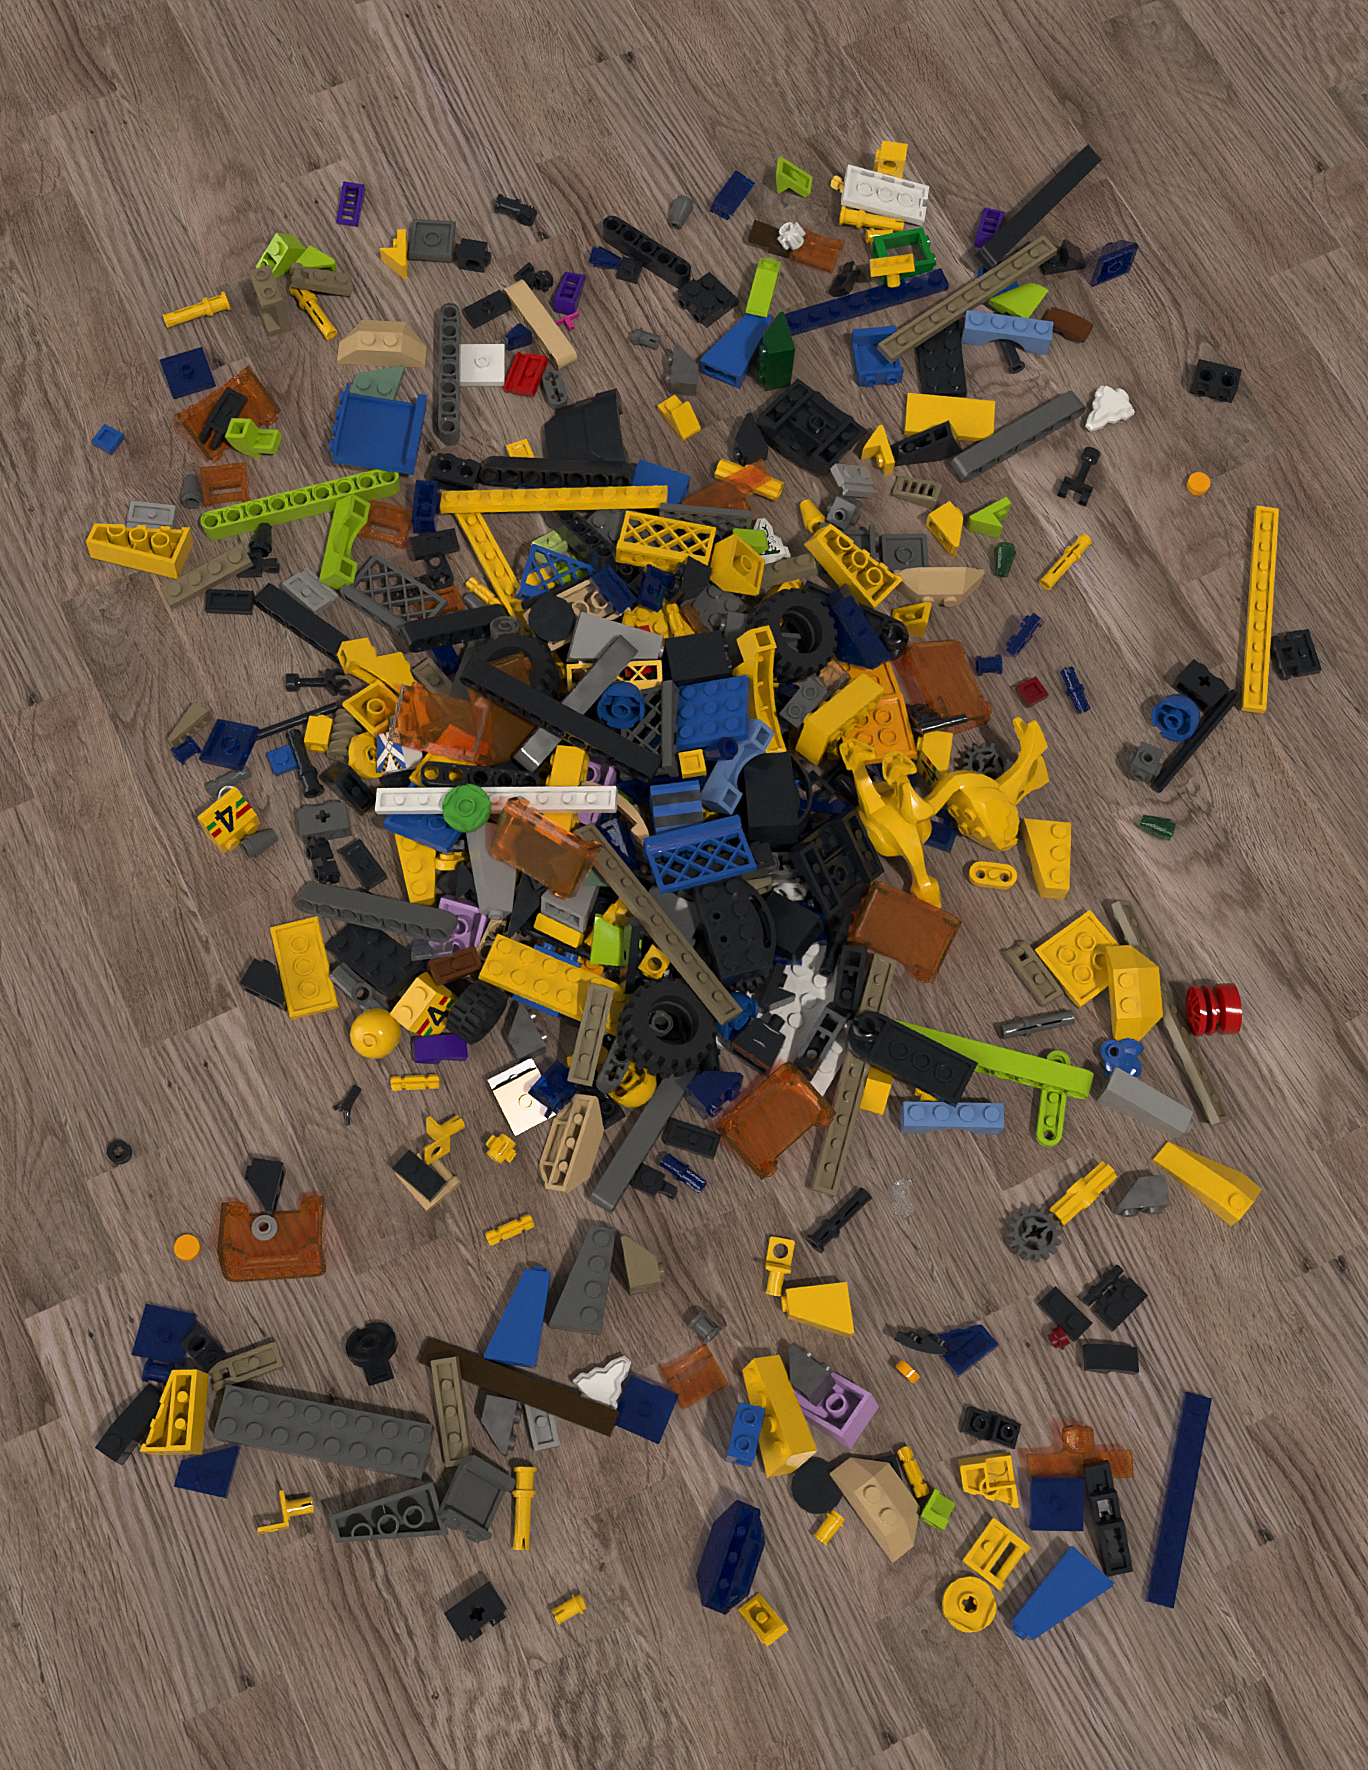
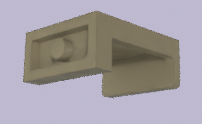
[249,265,290,337]

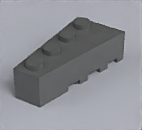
[549,1225,616,1336]

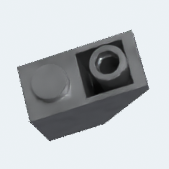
[666,344,699,396]
[508,1004,548,1063]
[1114,1175,1170,1217]
[789,1344,836,1407]
[481,1395,522,1456]

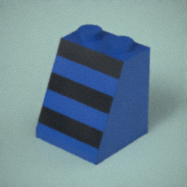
[649,780,707,861]

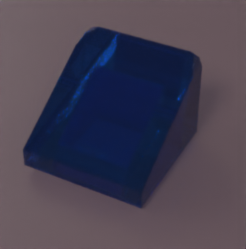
[505,323,533,351]

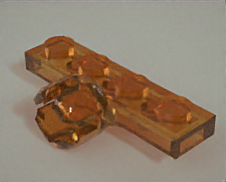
[682,459,772,524]
[1026,1425,1134,1482]

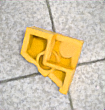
[958,1452,1019,1508]

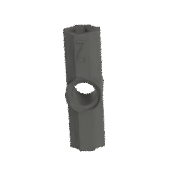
[329,962,393,1012]

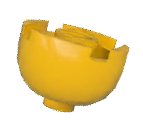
[350,1008,401,1059]
[609,1059,657,1108]

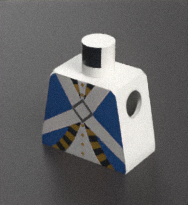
[377,717,423,773]

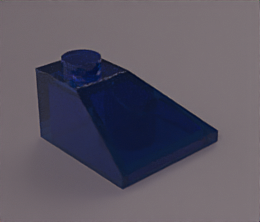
[1090,240,1139,287]

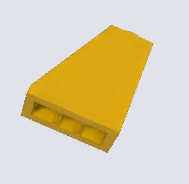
[781,1282,854,1338]

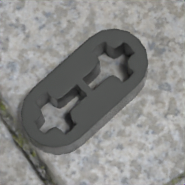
[542,369,568,410]

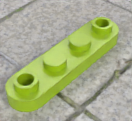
[1035,1050,1071,1148]

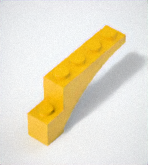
[732,625,786,753]
[337,637,436,735]

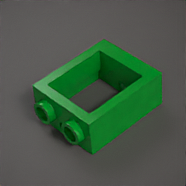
[871,227,936,285]

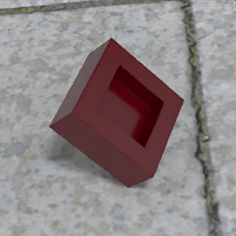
[1015,676,1049,708]

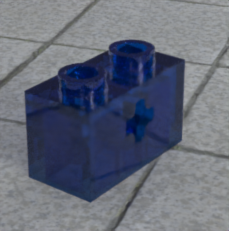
[411,480,441,534]

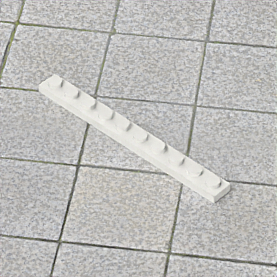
[375,786,618,814]

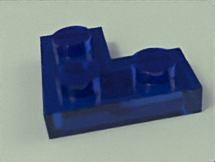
[637,564,684,613]

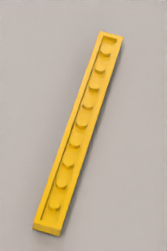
[440,485,668,513]
[1241,505,1279,714]
[453,512,567,684]

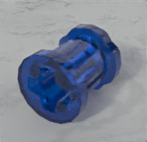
[975,654,1003,676]
[170,735,202,766]
[142,1359,175,1386]

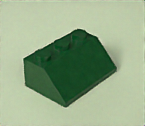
[757,312,795,391]

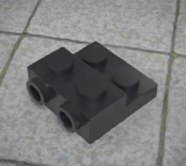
[677,272,739,328]

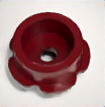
[1048,1325,1070,1350]

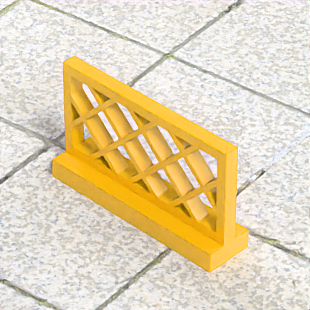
[616,511,716,573]

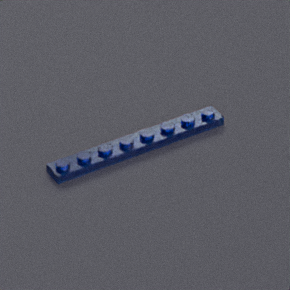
[785,268,949,336]
[1145,1392,1212,1609]

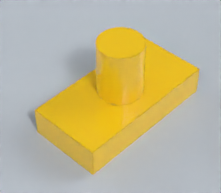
[870,254,915,287]

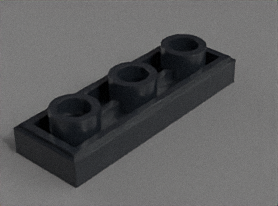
[618,916,644,994]

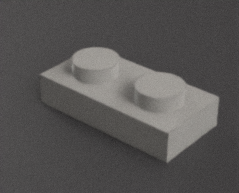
[524,1404,560,1452]

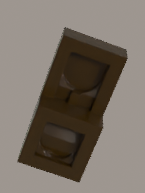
[748,220,792,258]

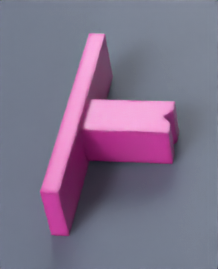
[555,311,579,332]

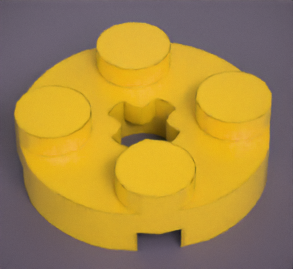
[348,731,387,780]
[942,1576,997,1633]

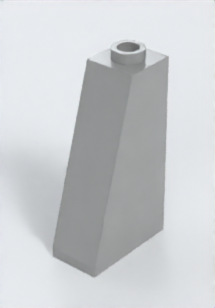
[566,612,665,663]
[466,822,520,920]
[541,880,601,933]
[1097,1067,1194,1139]

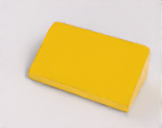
[534,913,587,948]

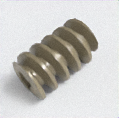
[327,709,363,762]

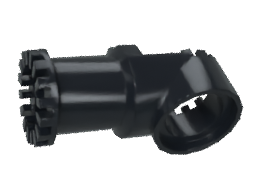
[495,194,538,226]

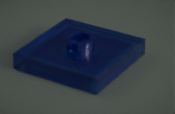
[160,347,216,399]
[199,719,260,771]
[131,1304,198,1367]
[615,1374,679,1444]
[1029,1475,1084,1531]

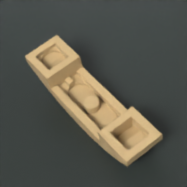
[581,781,650,846]

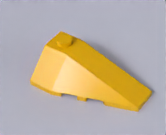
[1152,1141,1262,1226]

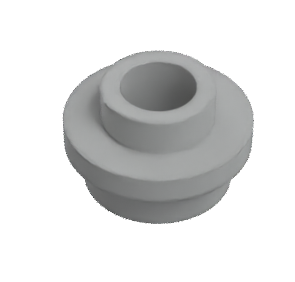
[252,1215,278,1241]

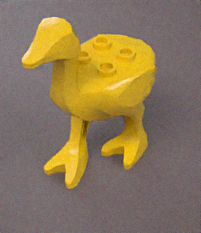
[901,716,1049,853]
[839,738,942,910]

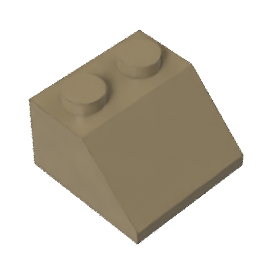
[621,1235,665,1296]

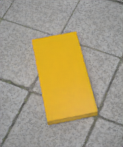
[904,393,995,442]
[270,916,339,1020]

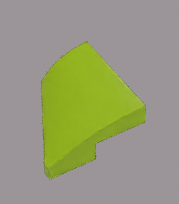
[988,283,1049,318]
[590,914,642,968]

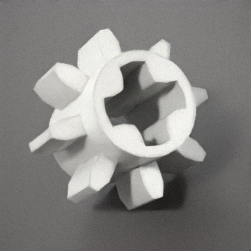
[777,222,806,250]

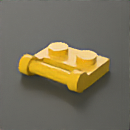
[962,1517,1031,1592]

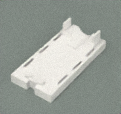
[841,164,929,226]

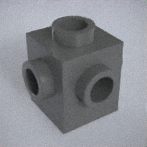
[826,493,863,530]
[1126,741,1164,783]

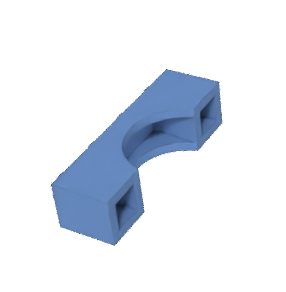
[961,310,1053,355]
[701,718,775,815]
[900,1101,1004,1135]

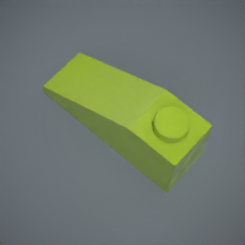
[746,258,782,317]

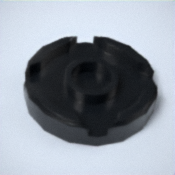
[528,596,576,643]
[345,1322,398,1368]
[791,1460,843,1515]

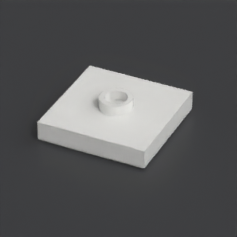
[460,344,505,386]

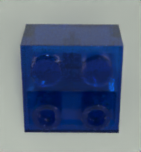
[685,1070,744,1121]

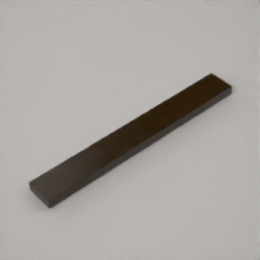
[419,1338,620,1438]

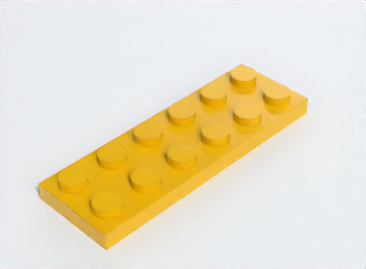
[478,934,634,1036]

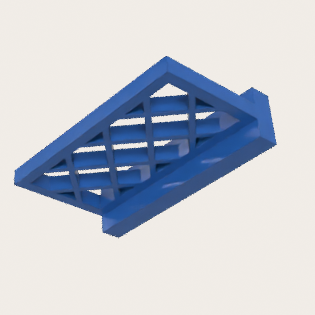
[514,544,597,601]
[643,815,757,895]

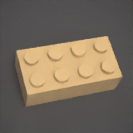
[523,569,631,653]

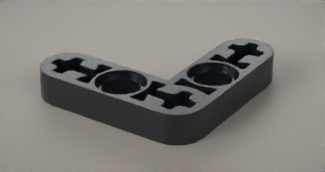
[391,531,454,607]

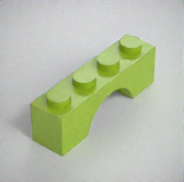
[319,494,370,591]

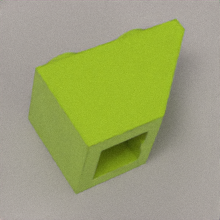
[256,233,306,279]

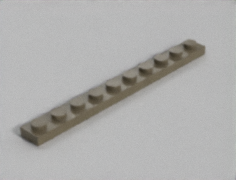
[877,235,1058,363]
[571,822,743,1026]
[1111,900,1231,1126]
[810,953,897,1197]

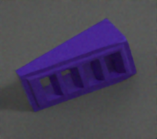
[336,181,366,227]
[974,208,1005,248]
[554,272,586,315]

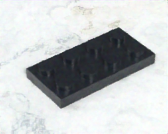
[917,320,967,397]
[325,923,425,1000]

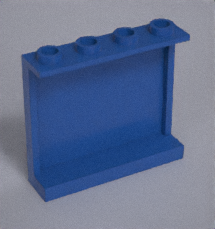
[329,383,427,475]

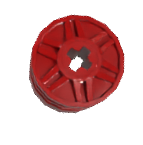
[1186,983,1242,1037]

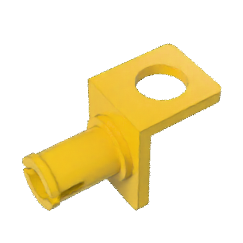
[425,1115,465,1165]
[765,1236,795,1296]
[257,1490,314,1535]

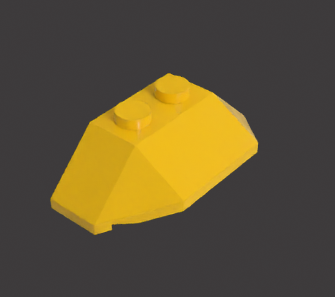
[1105,945,1163,1042]

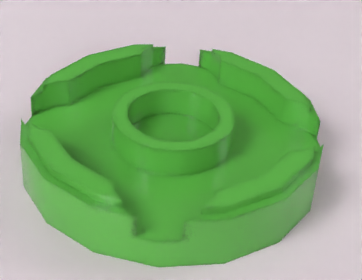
[442,784,492,832]

